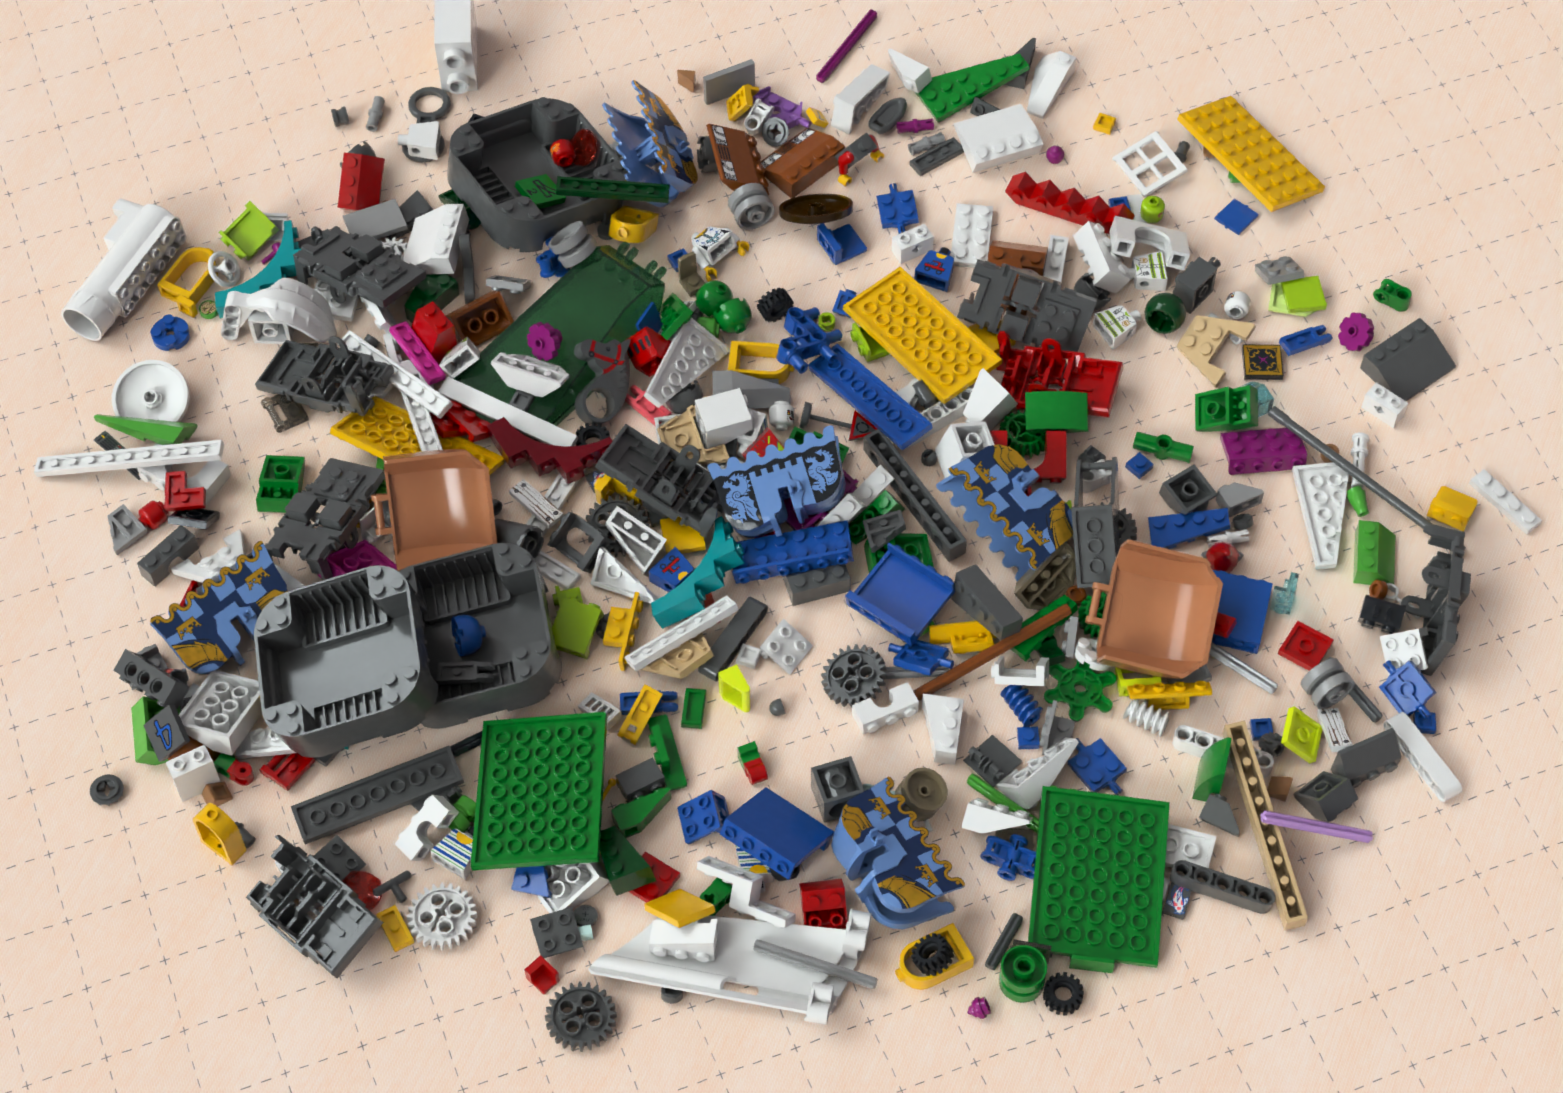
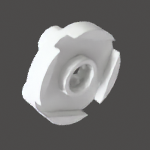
[1074,637,1110,671]

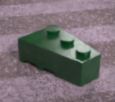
[404,274,460,323]
[600,825,657,896]

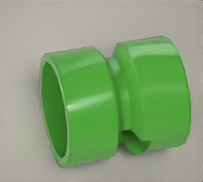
[449,795,476,833]

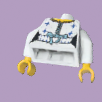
[691,226,749,282]

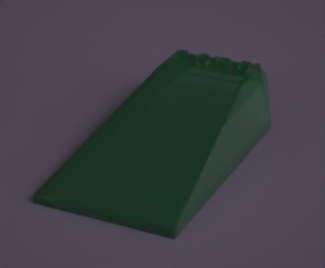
[454,242,667,442]

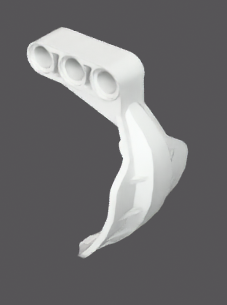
[221,278,336,343]

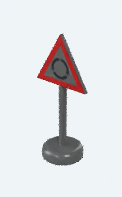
[799,402,877,441]

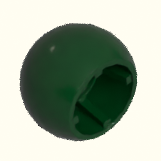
[1144,292,1186,334]

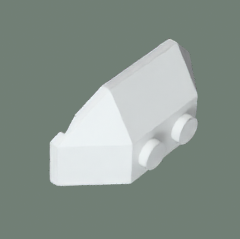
[491,352,569,397]

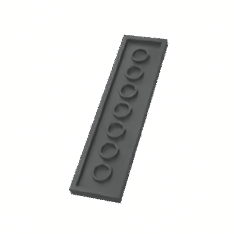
[291,746,464,845]

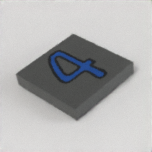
[143,704,190,762]

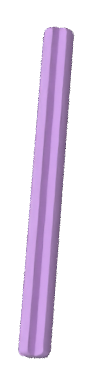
[1260,810,1373,843]

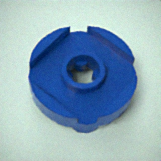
[150,314,190,351]

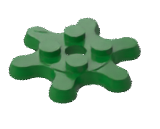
[1044,660,1116,722]

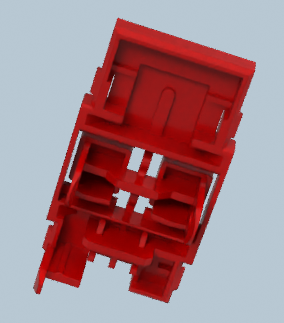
[996,331,1123,417]

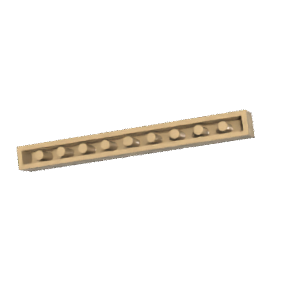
[1222,720,1308,931]

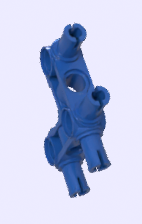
[776,307,842,374]

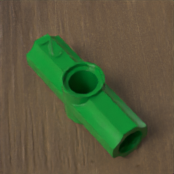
[1132,432,1194,463]

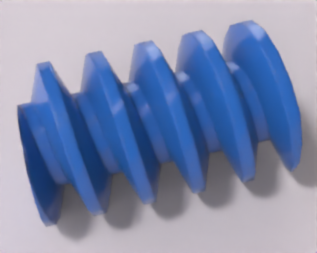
[1000,685,1043,727]

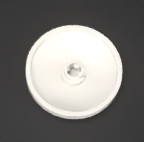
[112,360,190,422]

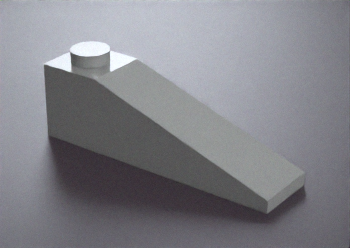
[712,370,790,409]

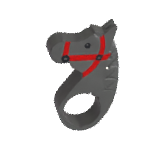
[574,339,631,425]

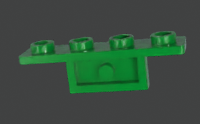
[648,714,687,791]

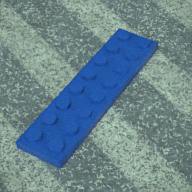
[808,343,933,450]

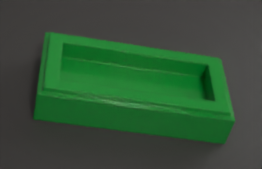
[681,688,706,729]

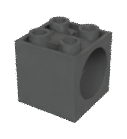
[811,756,864,823]

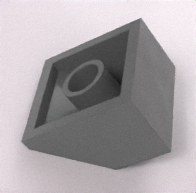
[1159,464,1218,515]
[1293,771,1359,822]

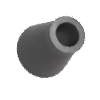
[912,379,938,409]

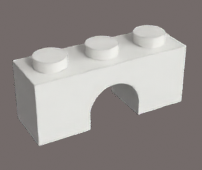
[852,682,919,735]
[395,795,459,861]

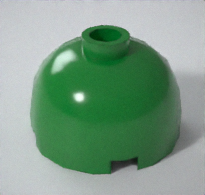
[695,280,734,317]
[713,298,752,334]

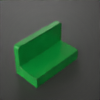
[1069,955,1115,973]

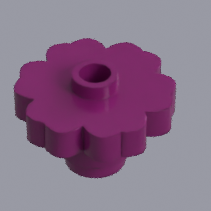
[1338,312,1374,352]
[527,322,563,361]

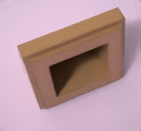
[677,70,696,92]
[1267,776,1293,802]
[202,781,233,807]

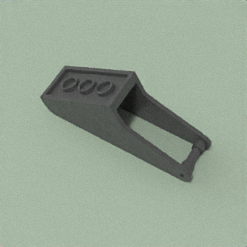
[1071,457,1119,588]

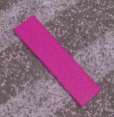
[389,321,446,385]

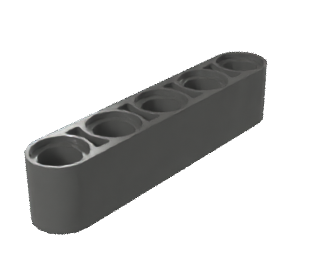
[698,596,768,681]
[1169,860,1276,914]

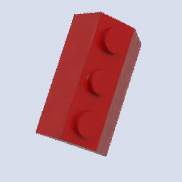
[337,152,385,211]

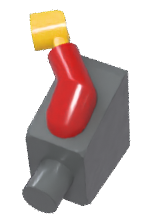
[834,133,885,187]

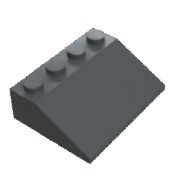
[1360,318,1456,401]

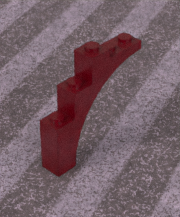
[487,417,613,485]

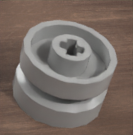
[728,183,775,230]
[548,221,597,268]
[1300,658,1355,709]

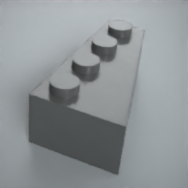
[951,564,1023,640]

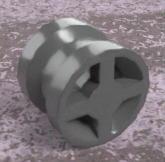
[331,106,350,127]

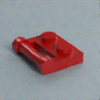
[259,753,315,791]

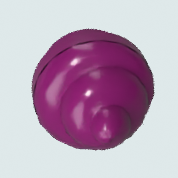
[1046,145,1064,164]
[967,997,991,1019]

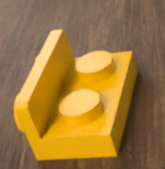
[726,84,759,121]

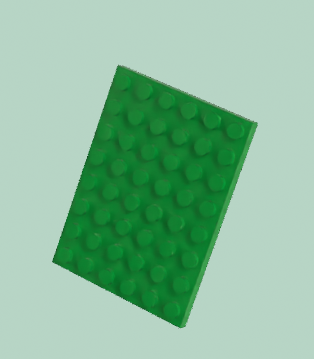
[470,712,607,871]
[1027,786,1170,968]

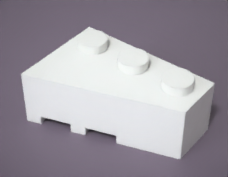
[605,506,667,575]
[922,694,964,765]
[649,919,718,962]

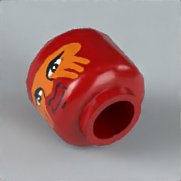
[550,139,576,167]

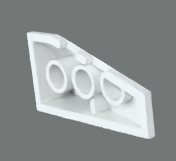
[1027,51,1076,119]
[996,737,1079,809]

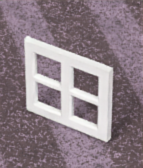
[1112,131,1188,198]

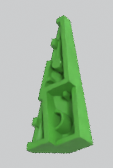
[94,414,198,445]

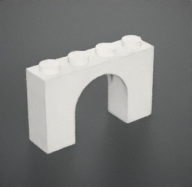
[1109,216,1190,270]
[137,443,231,509]

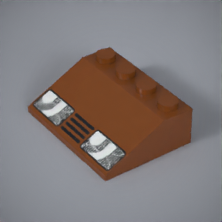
[706,124,769,195]
[760,128,845,198]

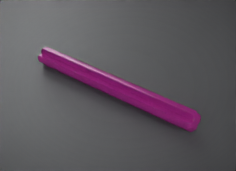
[816,9,877,83]

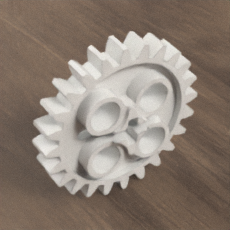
[407,882,478,951]

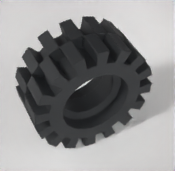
[757,288,794,322]
[576,422,610,446]
[911,933,954,976]
[1043,972,1084,1016]

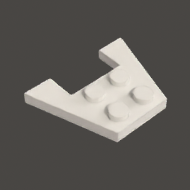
[171,529,246,583]

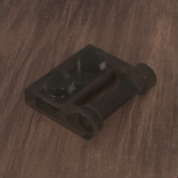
[261,394,309,433]

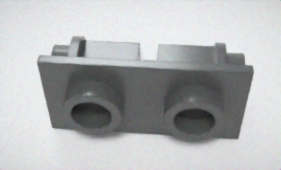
[970,97,1001,116]

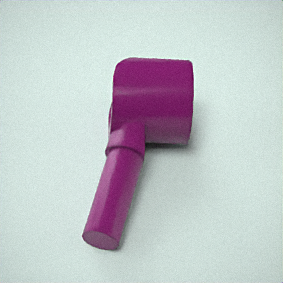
[261,242,281,265]

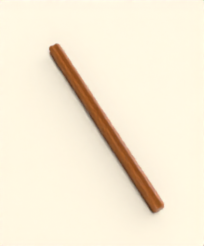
[913,604,1072,701]

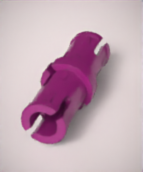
[896,118,934,134]

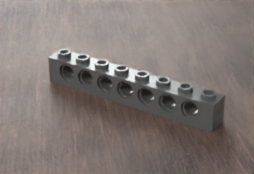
[863,429,967,562]

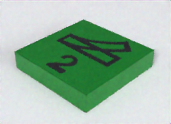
[514,174,566,209]

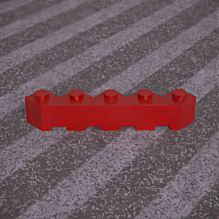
[1005,171,1135,235]

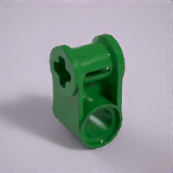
[1373,279,1412,312]
[700,877,732,916]

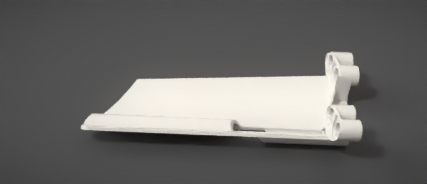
[588,909,872,1025]

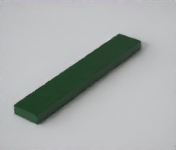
[556,176,670,203]

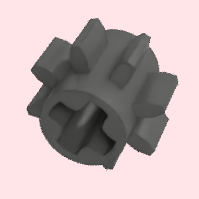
[1258,732,1284,758]

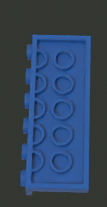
[732,520,854,584]

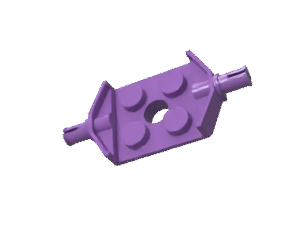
[750,86,812,130]

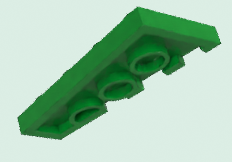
[660,293,693,340]
[1002,594,1078,662]

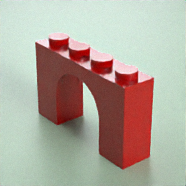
[989,430,1066,484]

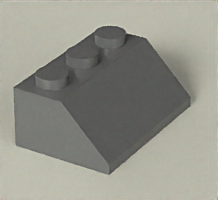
[782,564,851,606]
[1331,728,1401,788]

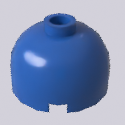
[451,615,486,656]

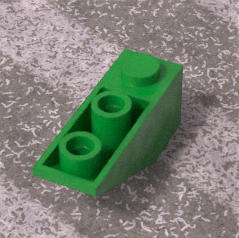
[849,490,905,545]
[611,786,671,838]

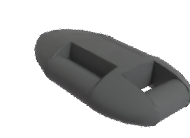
[868,97,907,134]

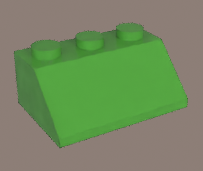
[1353,520,1396,585]
[131,696,180,765]

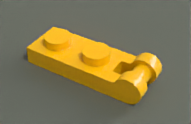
[617,684,663,745]

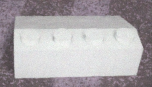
[954,104,1044,173]
[403,204,469,274]
[179,670,262,755]
[537,862,609,913]

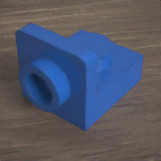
[832,289,857,318]

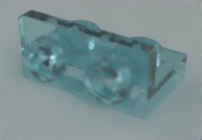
[1270,572,1299,615]

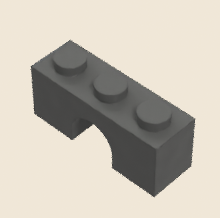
[137,525,199,587]

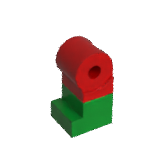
[737,741,768,785]
[214,753,254,786]

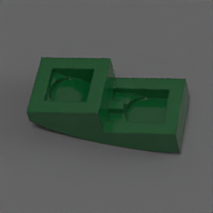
[1037,635,1066,666]

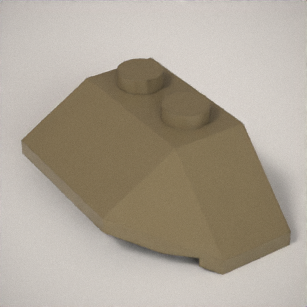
[1014,542,1076,610]

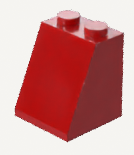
[411,301,457,365]

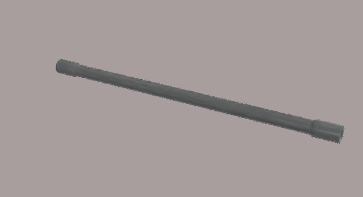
[1268,406,1466,550]

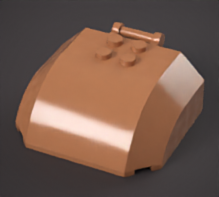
[371,449,497,571]
[1085,540,1223,679]

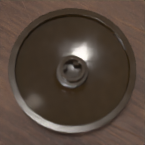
[779,194,853,224]

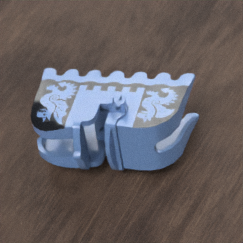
[707,425,846,538]

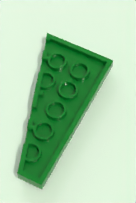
[915,53,1030,123]

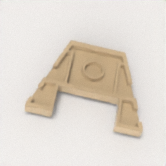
[1177,315,1256,388]
[657,396,729,465]
[640,632,714,679]

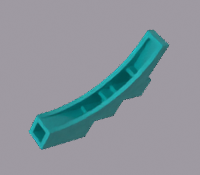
[215,220,301,319]
[651,516,745,629]

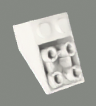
[961,798,1033,834]

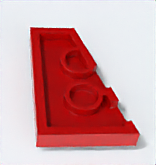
[444,401,490,443]

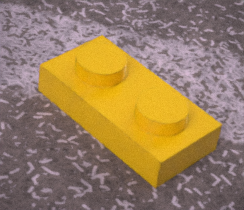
[376,905,414,952]

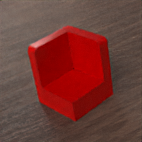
[524,955,560,995]

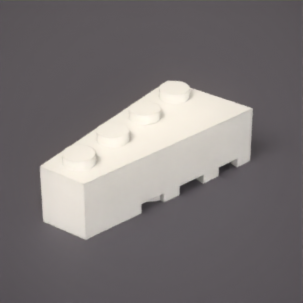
[831,64,890,134]
[1073,221,1131,294]

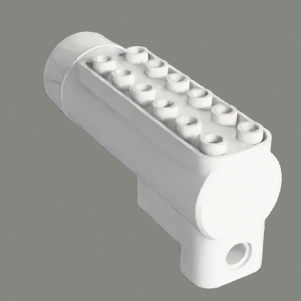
[61,198,186,341]

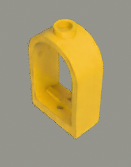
[609,205,659,243]
[157,247,218,305]
[728,341,794,384]
[193,803,247,865]
[895,923,974,990]

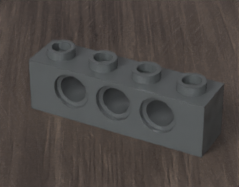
[113,649,189,709]

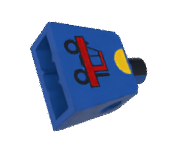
[914,247,954,292]
[649,547,695,593]

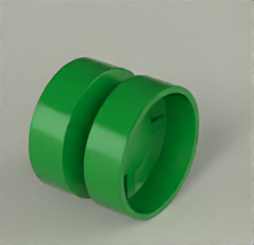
[999,945,1047,1003]

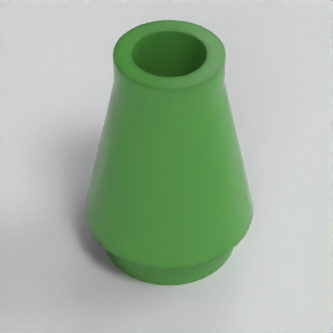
[1346,486,1369,517]

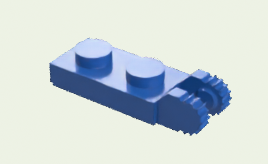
[1279,325,1333,356]
[620,690,678,715]

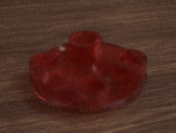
[569,129,597,166]
[342,871,382,910]

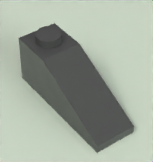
[1004,38,1036,89]

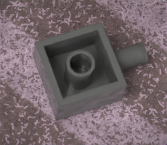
[1172,257,1221,314]

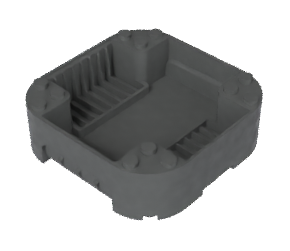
[447,97,627,252]
[399,543,562,729]
[254,565,438,758]

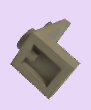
[678,251,705,297]

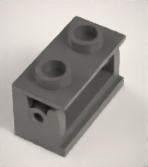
[615,757,665,803]

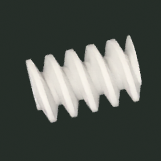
[1123,699,1169,737]

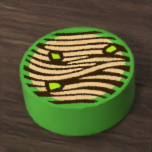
[199,300,218,319]

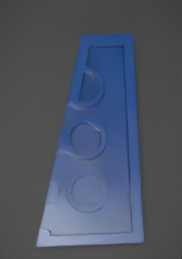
[1148,508,1230,549]

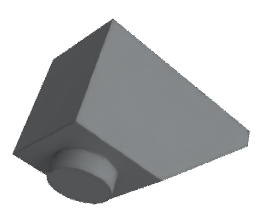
[1215,482,1264,517]

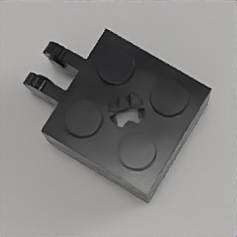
[1357,595,1406,634]

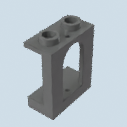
[547,512,612,573]

